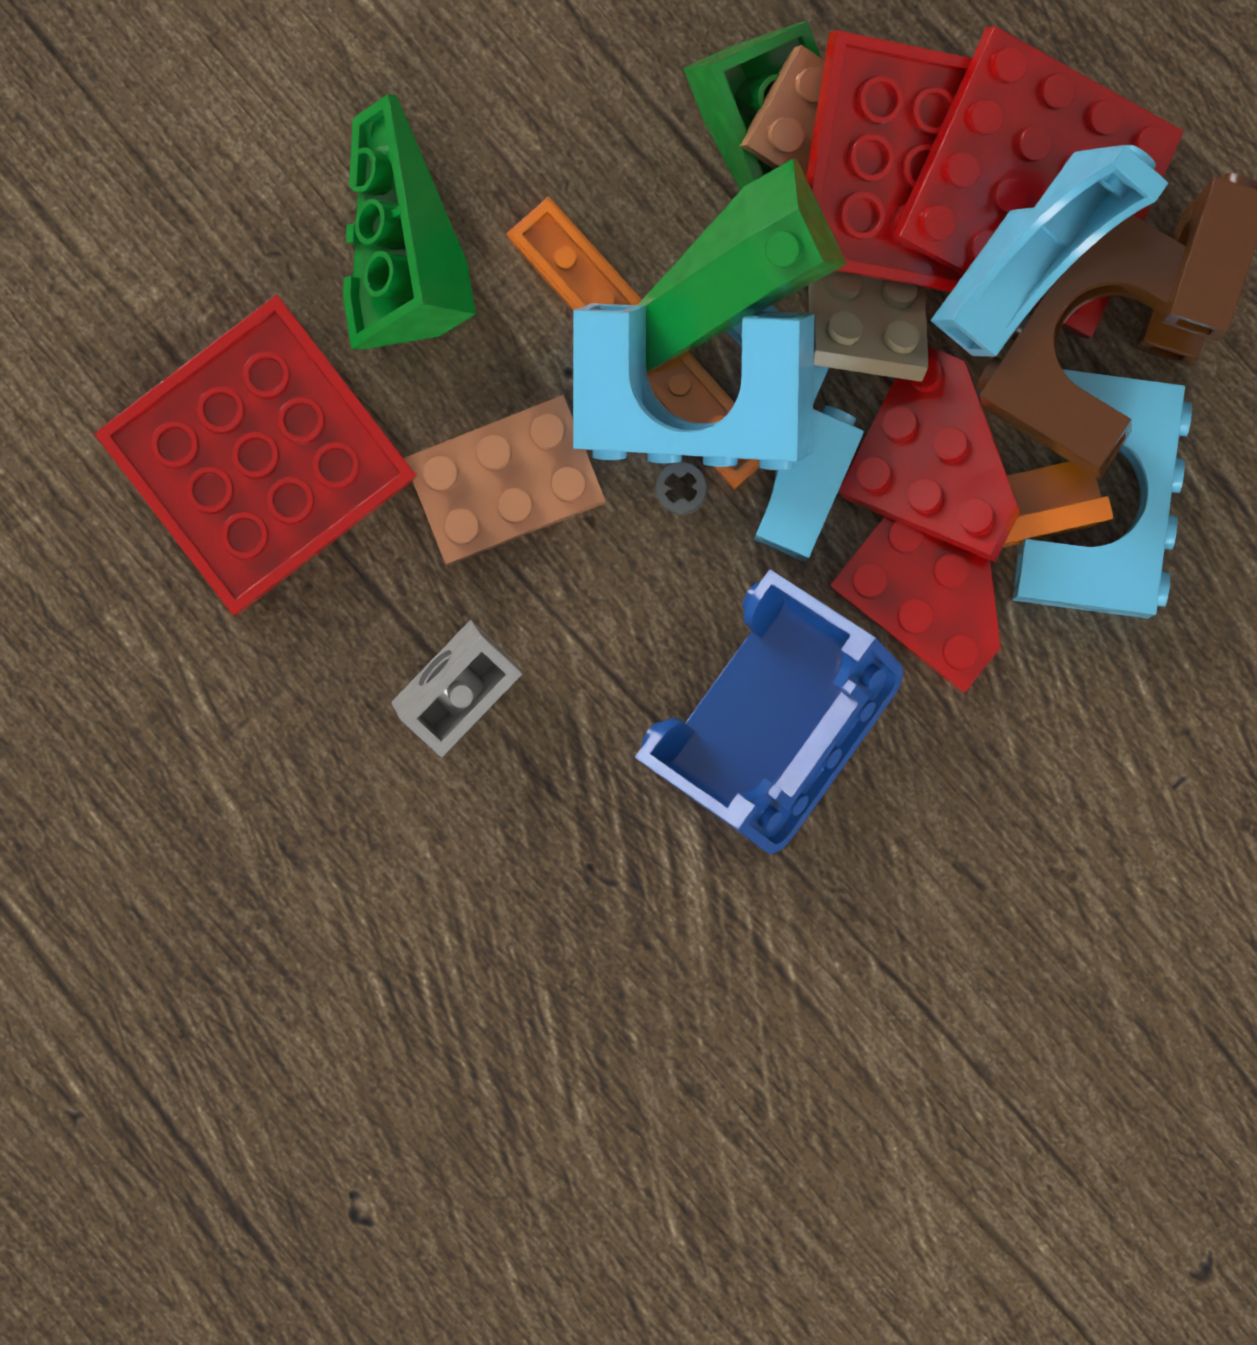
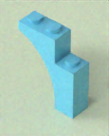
[931,145,1168,356]
[725,306,864,563]

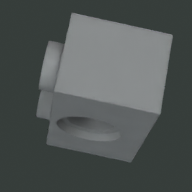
[391,620,522,757]

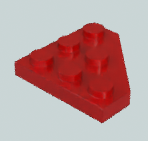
[838,346,1020,562]
[828,516,1001,694]

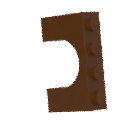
[1135,173,1257,367]
[977,215,1185,479]

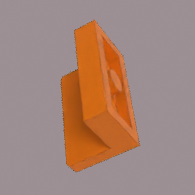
[1002,461,1114,548]

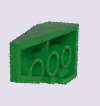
[683,21,821,191]
[343,94,476,350]
[638,159,847,371]

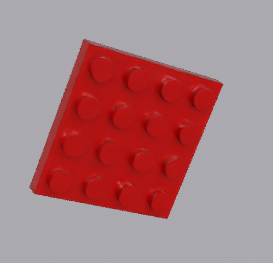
[891,26,1184,338]
[806,30,972,293]
[94,294,417,617]

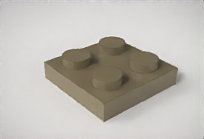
[808,271,928,382]

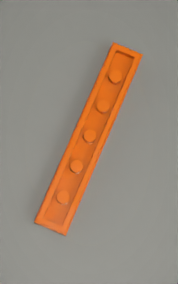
[506,196,759,490]

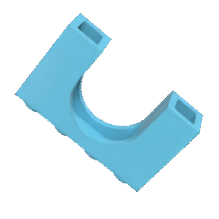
[573,303,815,470]
[1012,369,1192,619]

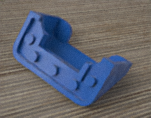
[635,569,904,854]

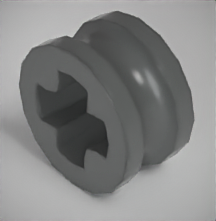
[655,462,708,516]

